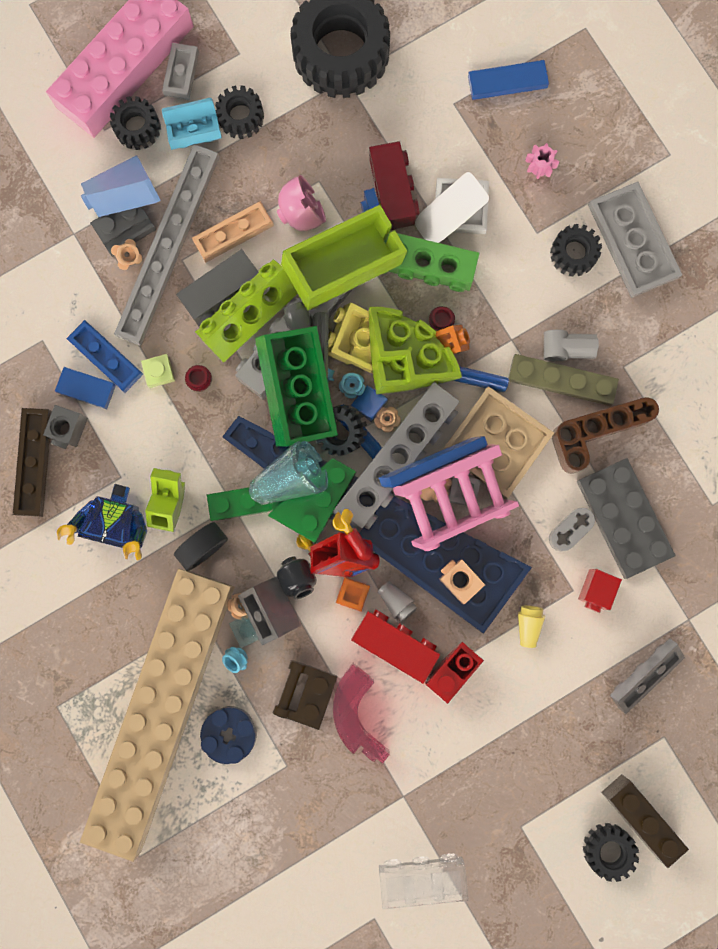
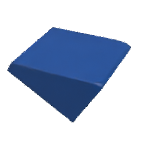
[351,385,388,422]

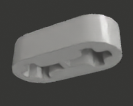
[549,508,595,551]

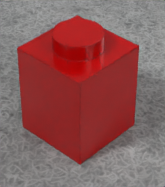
[578,569,622,613]

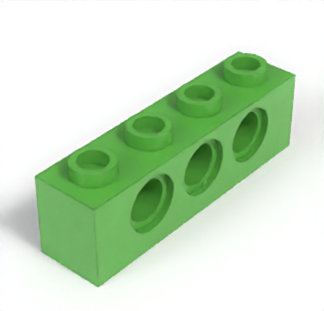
[383,231,480,292]

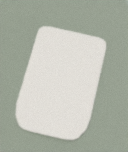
[415,172,489,243]

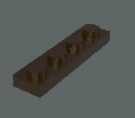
[12,408,52,517]

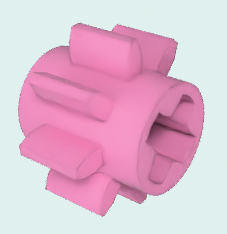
[525,143,559,179]

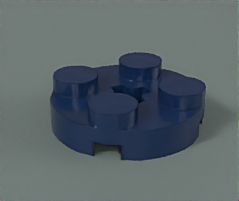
[200,706,257,764]

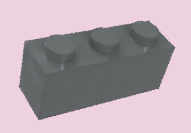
[176,249,259,326]

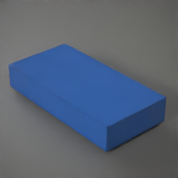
[55,367,116,410]

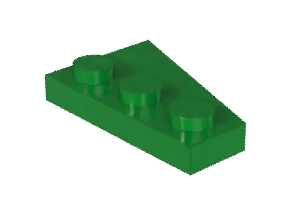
[267,458,357,544]

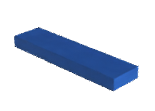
[379,436,488,488]

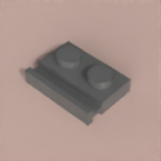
[90,207,156,257]

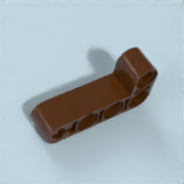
[552,397,659,474]

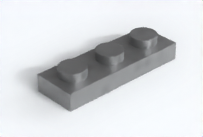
[610,638,685,714]

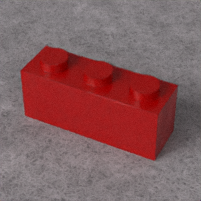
[351,609,440,684]

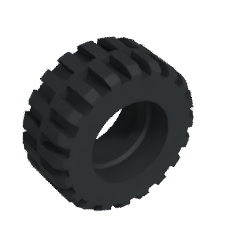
[290,0,390,98]

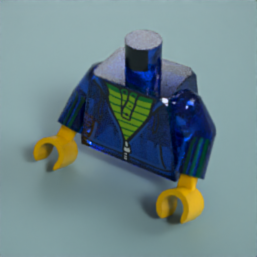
[57,484,148,560]

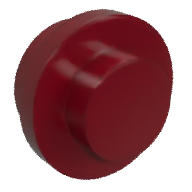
[429,306,455,331]
[185,365,212,392]

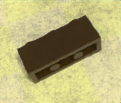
[601,774,689,869]

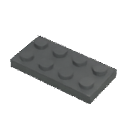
[576,458,676,579]

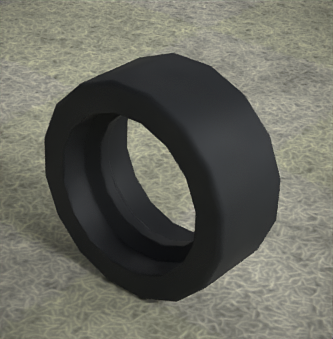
[174,522,228,571]

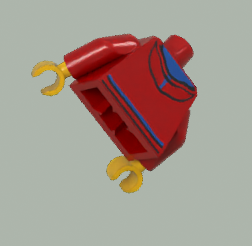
[296,509,380,577]

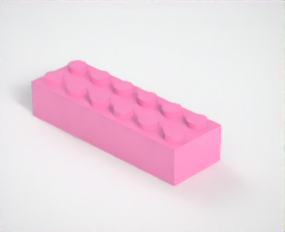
[46,0,194,138]

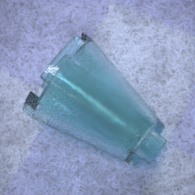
[249,441,328,505]

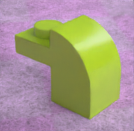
[145,468,185,532]

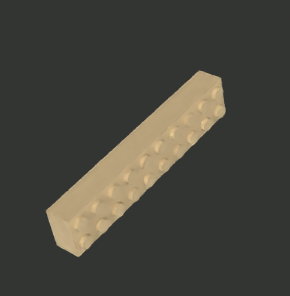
[79,569,235,862]

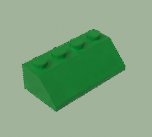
[255,326,338,446]

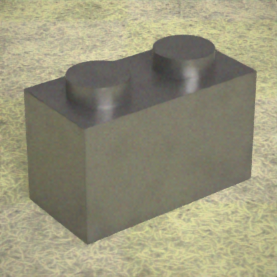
[238,576,301,645]

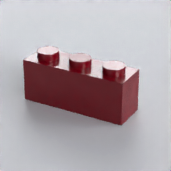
[369,141,420,230]

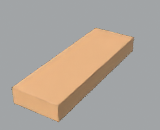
[192,201,274,263]

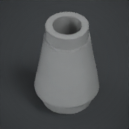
[378,581,417,622]

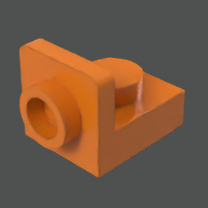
[436,325,470,354]

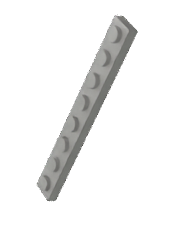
[114,144,219,346]

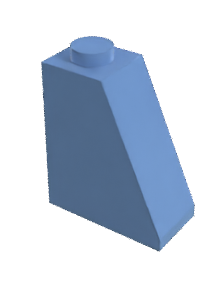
[81,155,161,217]

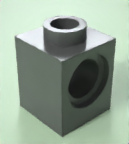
[43,405,88,449]

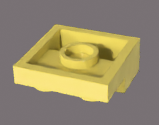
[328,303,373,374]

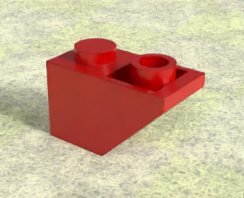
[424,642,484,704]

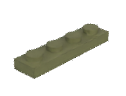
[508,354,619,406]

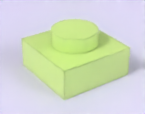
[141,354,175,388]

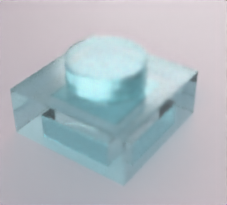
[229,615,259,648]

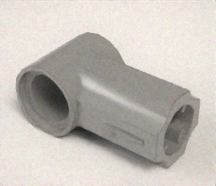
[544,330,599,362]

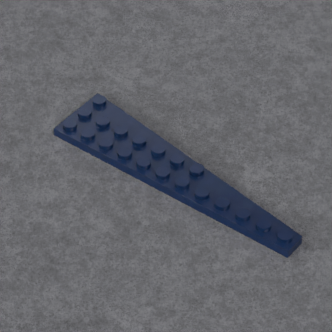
[222,416,532,634]

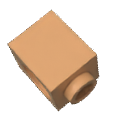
[440,560,485,604]

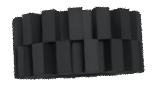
[215,85,264,139]
[110,96,161,150]
[550,224,602,277]
[316,405,368,456]
[583,823,639,882]

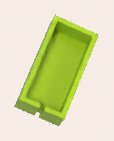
[281,205,407,311]

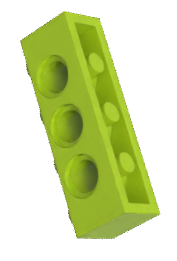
[195,259,298,363]

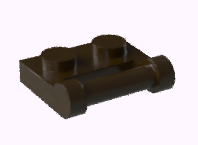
[273,660,338,730]

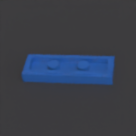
[468,60,549,100]
[66,320,143,393]

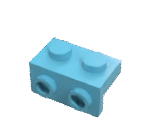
[162,98,222,150]

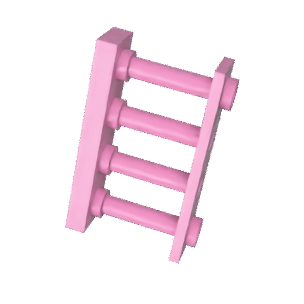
[393,444,519,551]

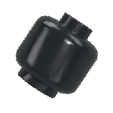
[277,556,317,599]

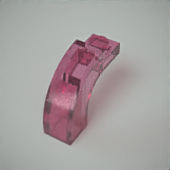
[333,662,390,764]

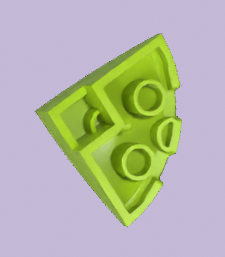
[369,307,462,394]

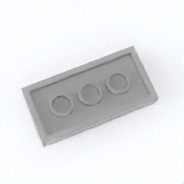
[588,182,682,298]

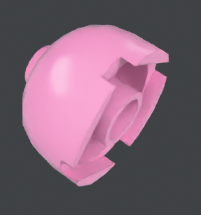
[277,175,326,231]

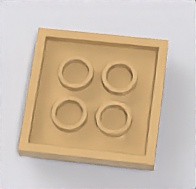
[442,386,554,499]

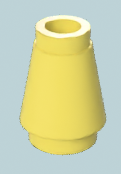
[518,605,545,648]

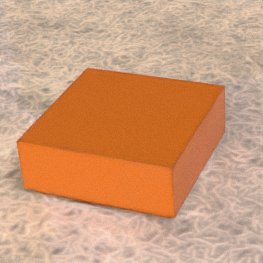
[336,577,370,612]

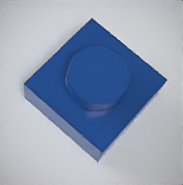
[360,188,379,212]

